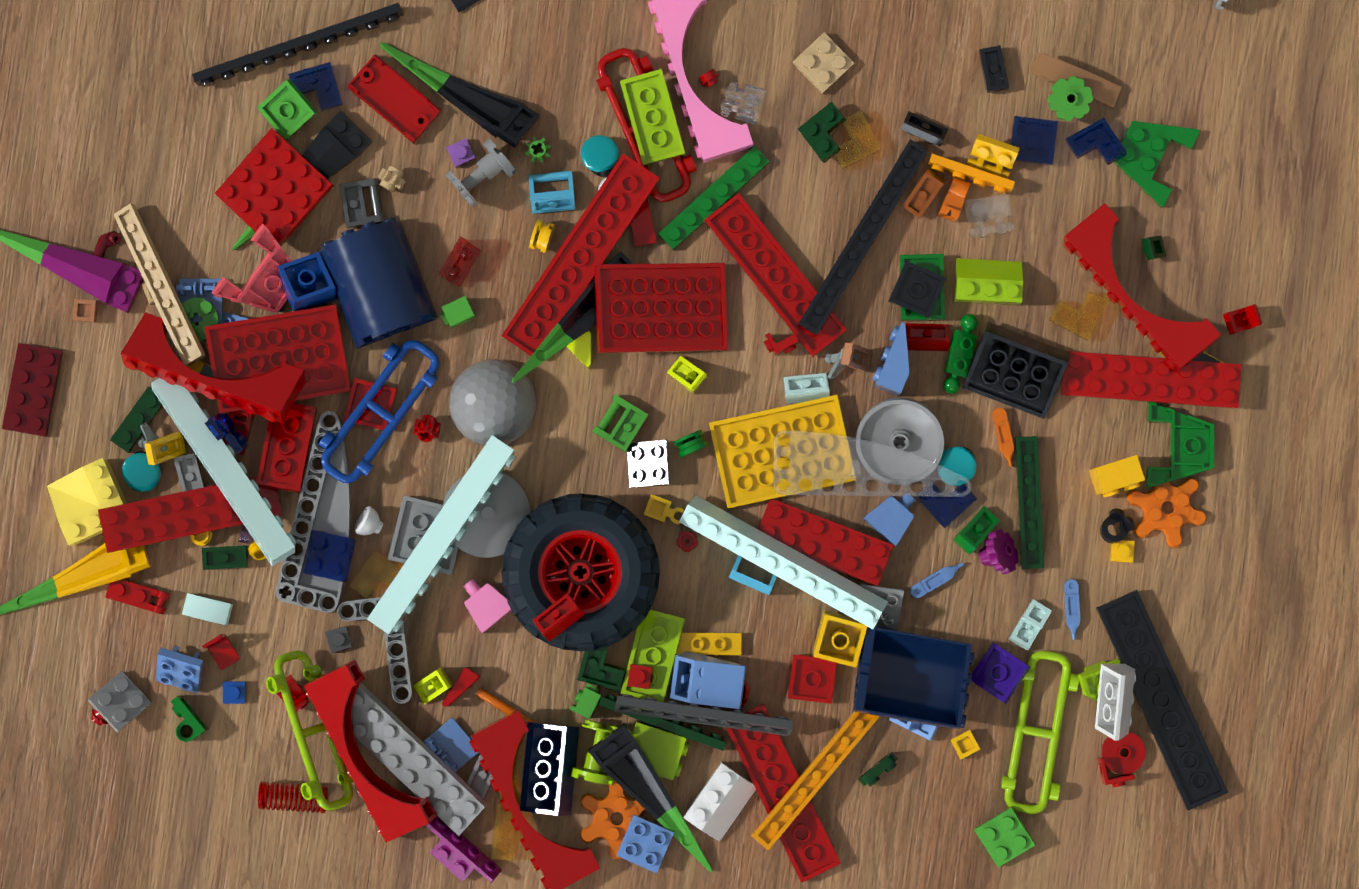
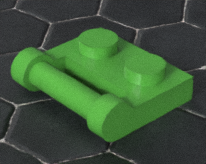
[592,394,648,452]

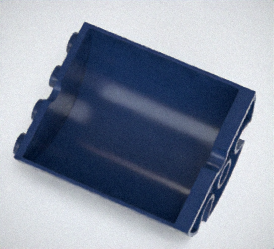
[319,217,438,349]
[853,627,975,730]

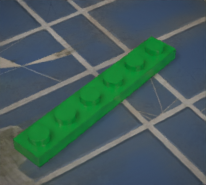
[658,145,769,250]

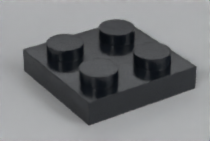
[888,261,946,319]

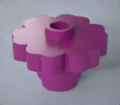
[979,529,1018,575]

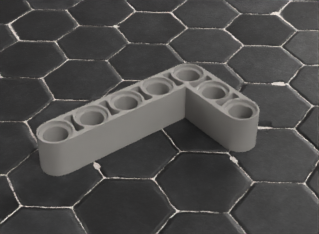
[337,597,414,704]

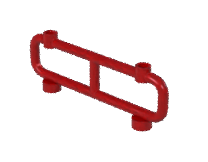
[596,48,697,202]

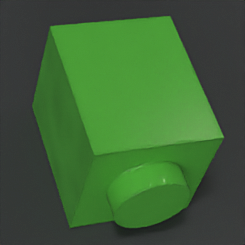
[440,296,476,329]

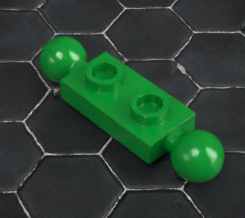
[943,314,978,394]

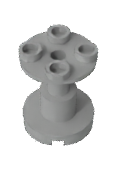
[446,139,517,208]

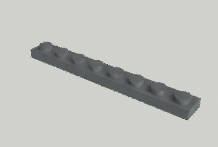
[615,694,794,736]

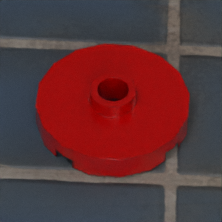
[1101,731,1146,774]

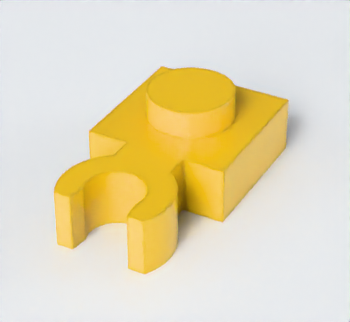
[644,494,684,524]

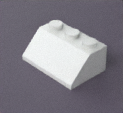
[1095,664,1136,741]
[683,762,756,842]

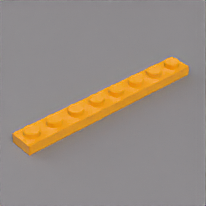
[751,712,880,850]

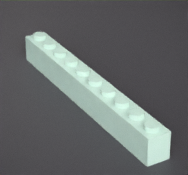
[151,378,296,567]
[367,435,516,634]
[679,495,888,629]

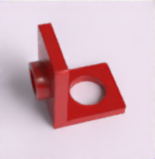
[202,634,240,670]
[1097,757,1135,787]

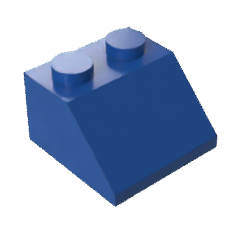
[278,252,336,312]

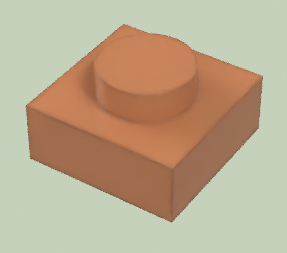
[72,299,98,323]

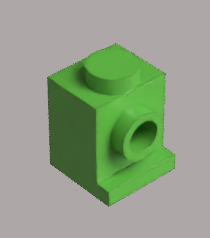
[570,683,602,719]

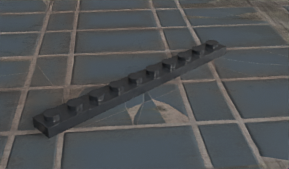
[192,3,403,87]
[798,139,929,336]

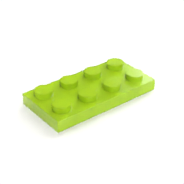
[620,69,686,166]
[621,610,686,702]

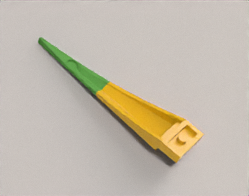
[0,543,151,615]

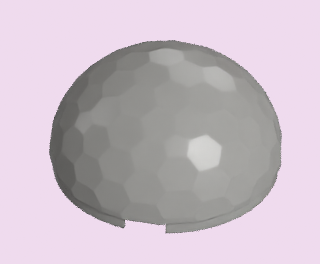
[449,359,537,446]

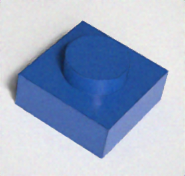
[223,681,246,704]

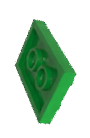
[899,254,945,321]

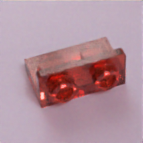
[439,236,481,287]

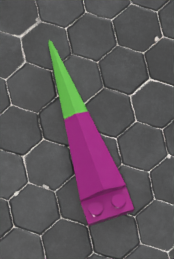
[0,230,144,313]

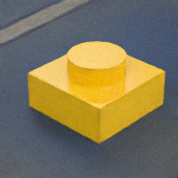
[1110,540,1135,563]
[950,729,980,759]

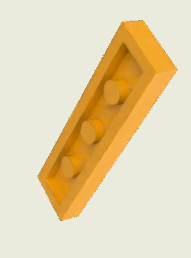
[928,154,1015,194]

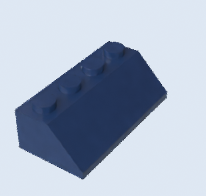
[520,722,579,816]

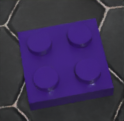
[971,643,1031,704]

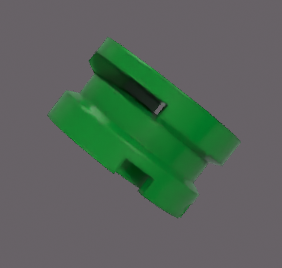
[674,429,709,458]

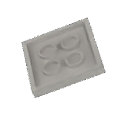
[388,495,459,575]

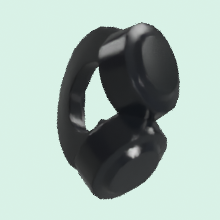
[1100,508,1135,544]

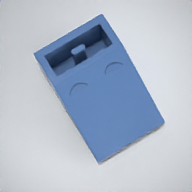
[872,322,910,396]
[670,651,747,709]

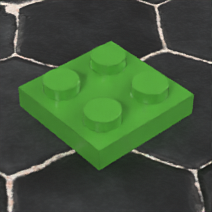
[257,78,317,140]
[974,806,1036,867]

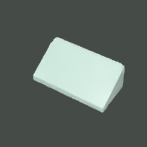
[784,373,830,404]

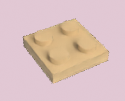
[793,32,854,94]

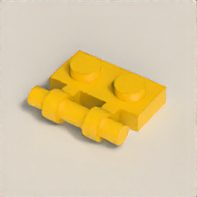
[966,134,1020,179]

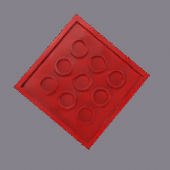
[214,128,334,247]

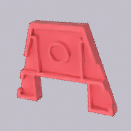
[211,223,291,313]

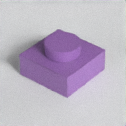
[446,138,475,168]

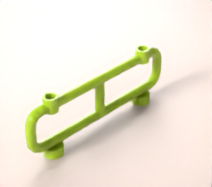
[266,650,354,811]
[1001,650,1079,814]

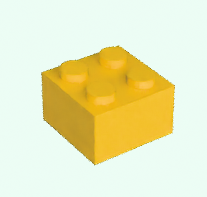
[1089,455,1145,498]
[812,610,867,668]

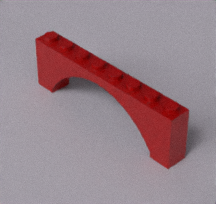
[1064,203,1221,372]
[121,312,306,423]
[304,660,437,843]
[469,710,600,889]

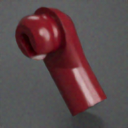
[93,231,121,258]

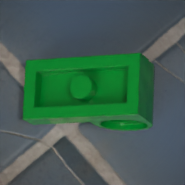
[953,506,1000,555]
[170,695,209,742]

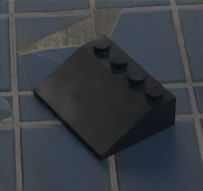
[962,322,1070,419]

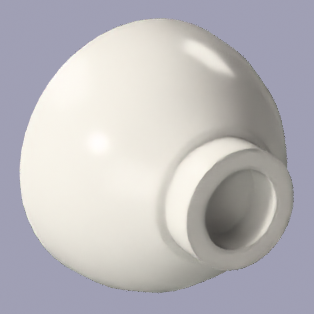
[354,506,383,535]

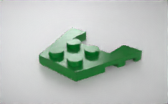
[1112,121,1200,208]
[1146,402,1214,488]

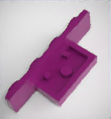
[425,816,502,882]

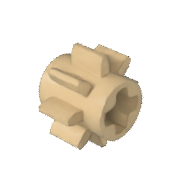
[378,166,406,193]

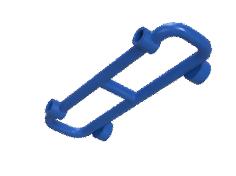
[318,340,439,483]

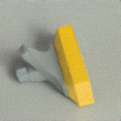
[138,422,186,465]

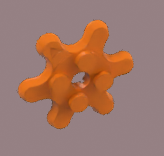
[1127,477,1207,548]
[580,781,646,860]

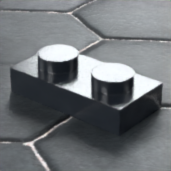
[979,45,1009,93]
[901,111,948,147]

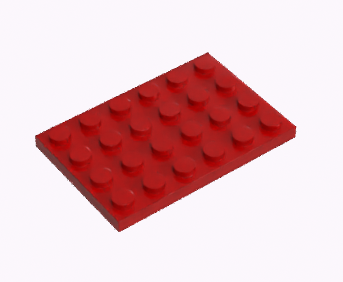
[594,263,728,353]
[204,304,351,414]

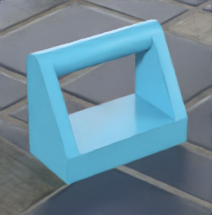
[529,171,576,214]
[728,555,777,595]

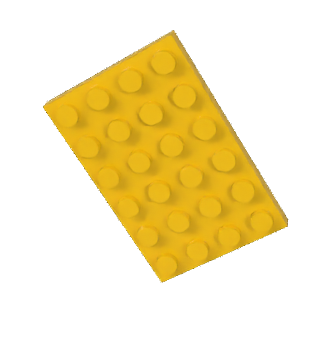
[709,395,856,509]

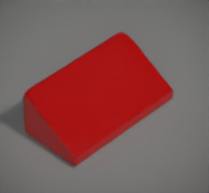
[905,323,950,351]
[532,593,584,641]

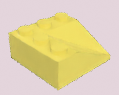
[47,458,127,546]

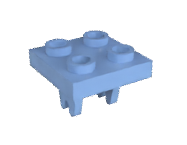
[156,645,203,693]

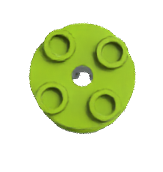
[571,719,619,785]

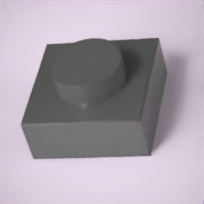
[325,626,353,653]

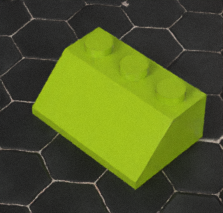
[954,258,1023,306]

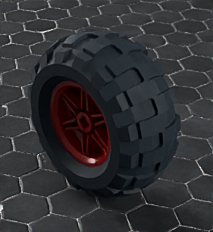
[502,493,660,652]

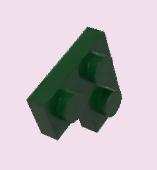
[798,101,846,163]
[577,646,626,691]

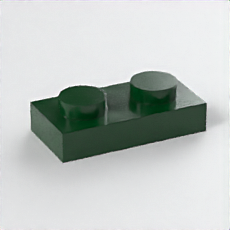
[202,545,248,570]

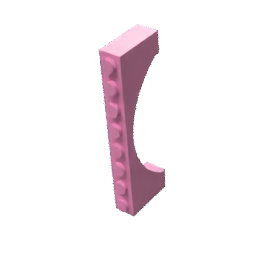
[648,0,753,163]

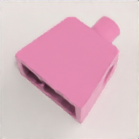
[463,579,511,633]

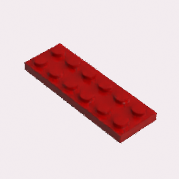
[758,499,894,586]

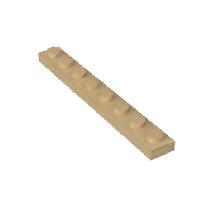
[113,203,206,367]

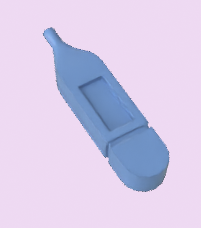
[910,563,964,598]
[1064,579,1080,640]

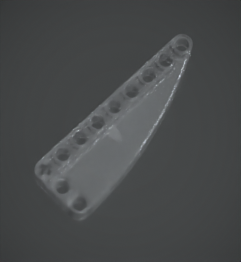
[774,430,971,497]

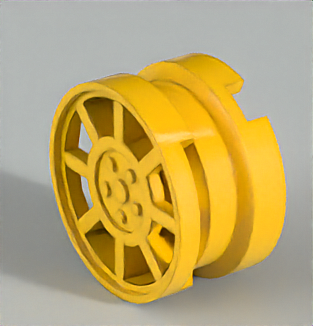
[529,219,555,253]

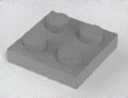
[88,671,151,733]

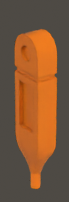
[992,408,1014,467]

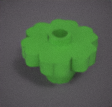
[1047,76,1093,121]

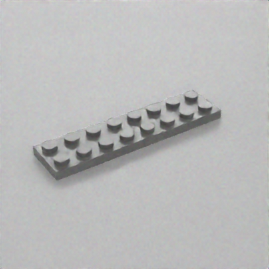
[352,682,488,836]

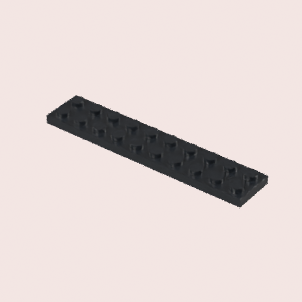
[1096,590,1228,810]

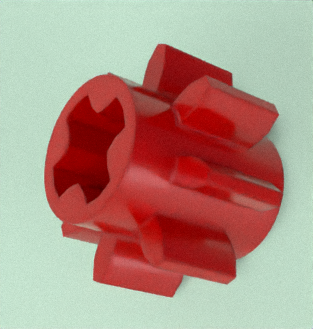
[413,415,441,442]

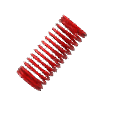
[257,781,328,814]

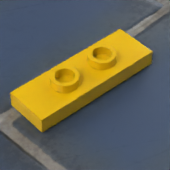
[677,633,742,655]

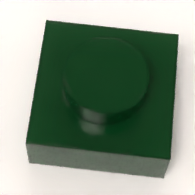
[1142,235,1167,260]

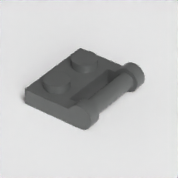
[339,178,386,228]

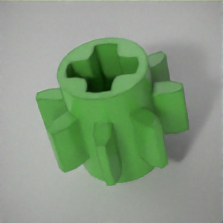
[525,137,551,164]

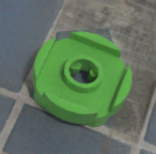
[181,298,220,342]

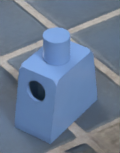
[863,492,916,546]

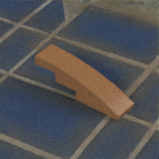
[1030,52,1122,107]

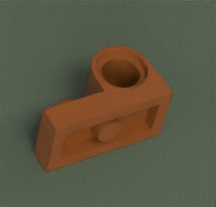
[902,169,946,219]

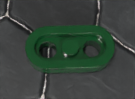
[858,752,898,787]

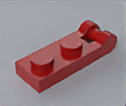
[105,579,170,615]

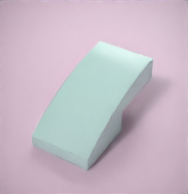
[182,593,233,626]
[1009,599,1052,650]

